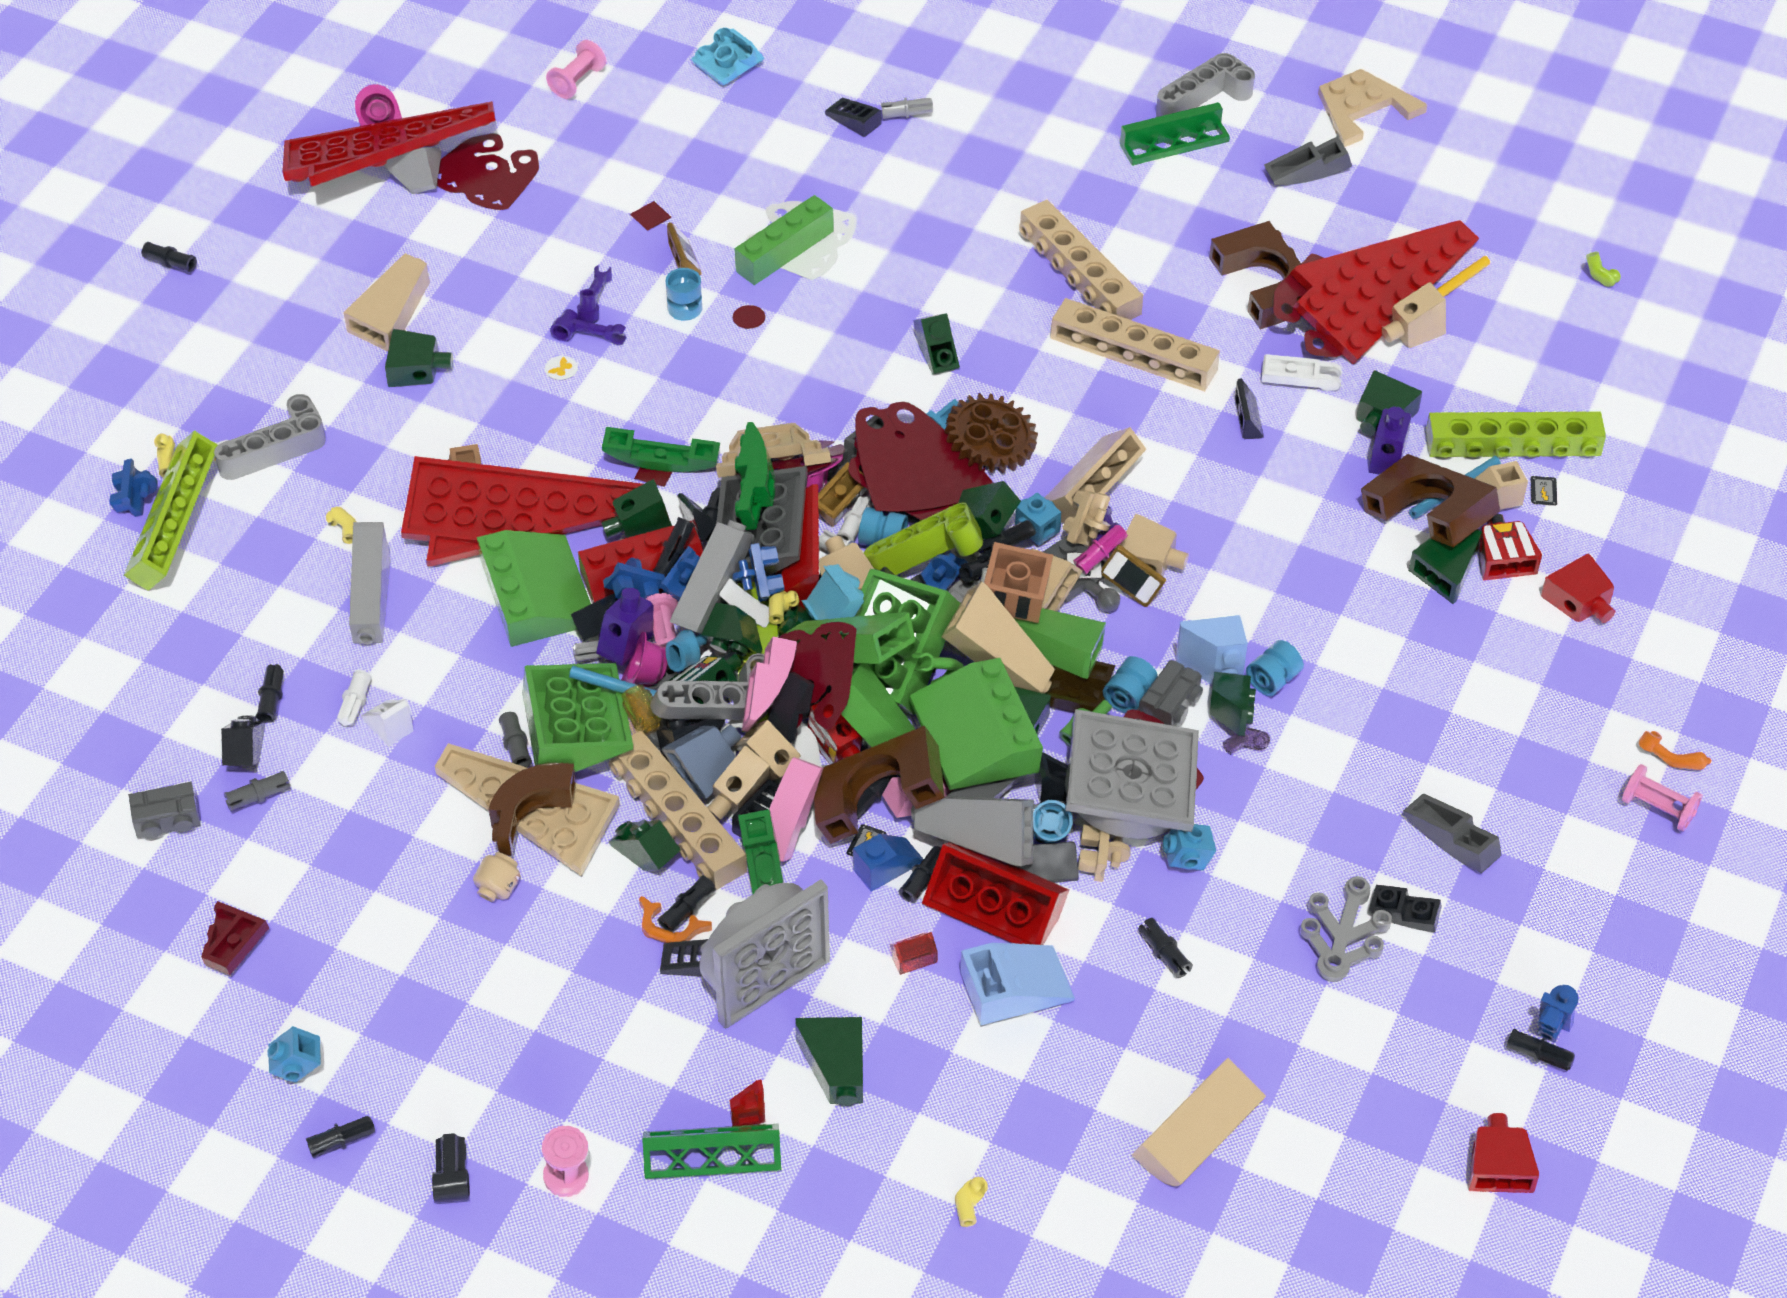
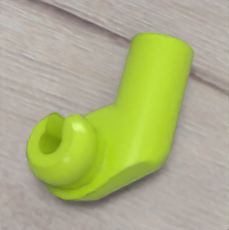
[1586,251,1621,287]

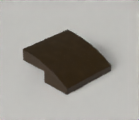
[1045,661,1116,712]

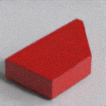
[729,1079,766,1126]

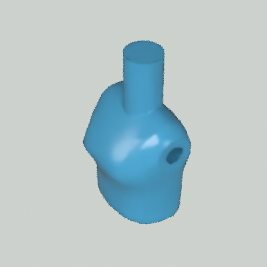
[665,630,707,672]

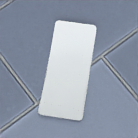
[719,578,769,627]

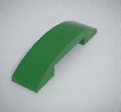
[602,426,720,472]
[738,809,785,894]

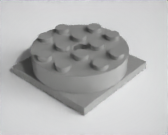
[1065,709,1199,840]
[700,879,830,1029]

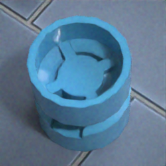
[665,268,703,321]
[858,507,908,546]
[1246,640,1304,696]
[1103,656,1158,714]
[1033,800,1073,844]

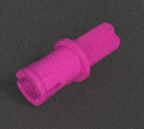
[1073,525,1128,575]

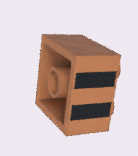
[984,542,1054,623]

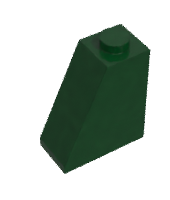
[1408,529,1482,604]
[795,1017,863,1106]

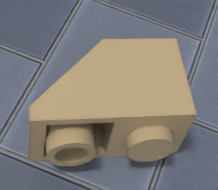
[1475,461,1528,510]

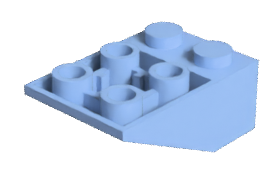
[960,942,1075,1025]

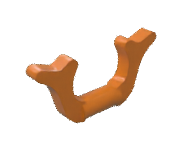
[639,896,712,943]

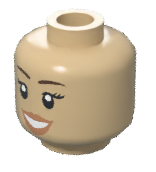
[473,852,521,902]

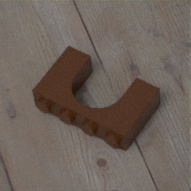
[1209,220,1301,330]
[1361,454,1500,547]
[814,725,945,844]

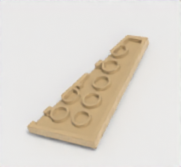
[434,743,620,876]

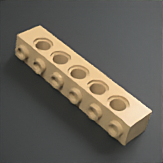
[1019,199,1144,320]
[1051,298,1220,392]
[609,730,747,890]

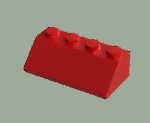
[775,484,819,610]
[578,521,703,603]
[922,842,1070,945]

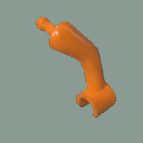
[1639,731,1712,770]

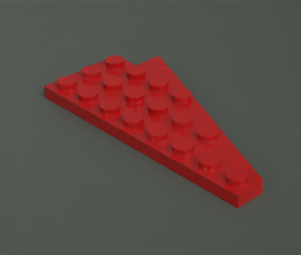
[282,101,496,186]
[1290,220,1480,365]
[401,456,644,566]

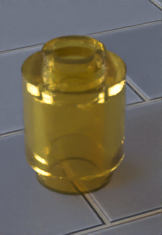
[621,685,662,733]

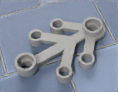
[1300,876,1392,982]

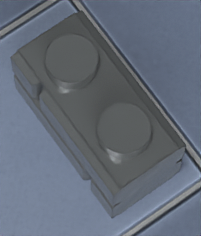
[1139,659,1203,726]
[128,781,201,839]

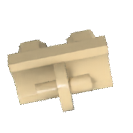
[1062,490,1111,546]
[1078,824,1131,882]

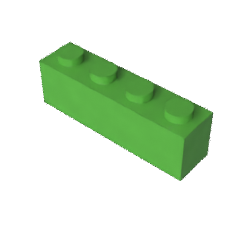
[734,194,834,286]

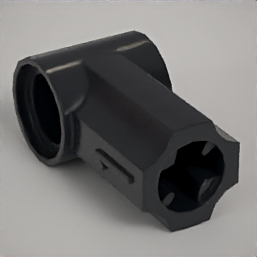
[432,1133,470,1203]

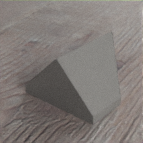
[383,147,442,194]

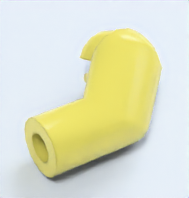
[154,433,175,478]
[326,506,357,544]
[769,590,799,625]
[955,1176,988,1227]

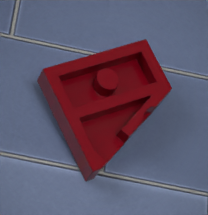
[201,901,269,975]

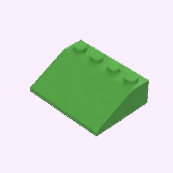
[477,530,591,647]
[853,568,960,715]
[909,658,1043,790]
[522,663,633,772]

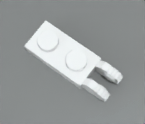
[1261,354,1342,391]

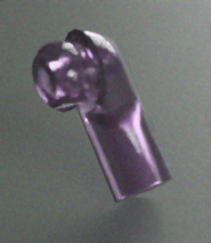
[1222,728,1271,755]

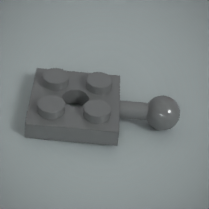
[1043,535,1121,612]

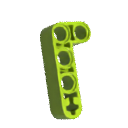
[864,503,983,575]

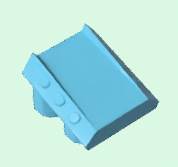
[690,27,765,85]
[801,564,864,620]

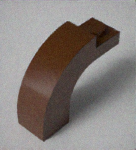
[488,763,576,856]

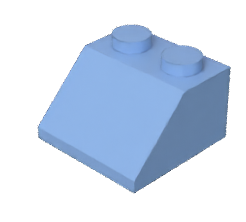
[1176,615,1248,685]

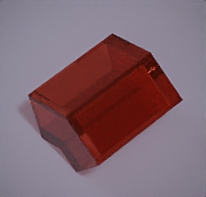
[889,932,938,975]

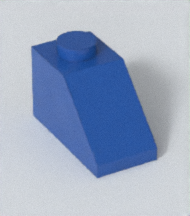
[853,834,923,892]

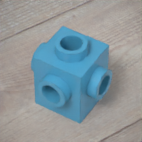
[1015,492,1061,546]
[1162,824,1217,870]
[267,1026,321,1083]

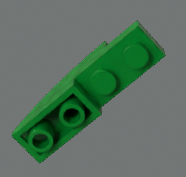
[735,422,775,530]

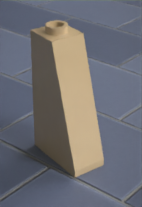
[343,253,430,352]
[941,581,1055,694]

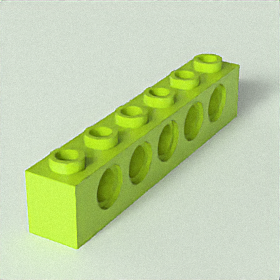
[1425,411,1606,458]
[123,430,218,591]

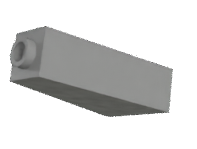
[670,520,754,634]
[349,522,391,644]
[911,796,1034,866]

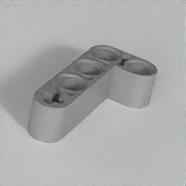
[1156,53,1255,117]
[214,394,326,480]
[650,653,775,720]

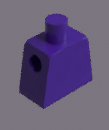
[1369,407,1412,475]
[596,588,654,666]

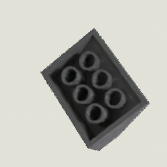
[716,466,808,585]

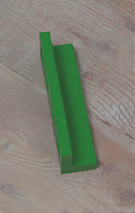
[1120,102,1230,166]
[642,1123,782,1179]

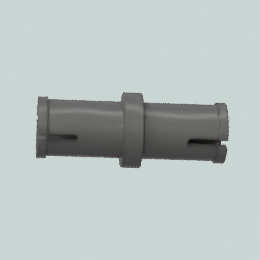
[498,711,532,767]
[223,770,290,812]

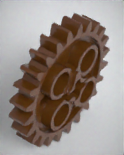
[944,393,1038,473]

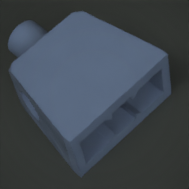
[662,725,741,798]

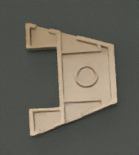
[1318,69,1428,147]
[716,422,831,478]

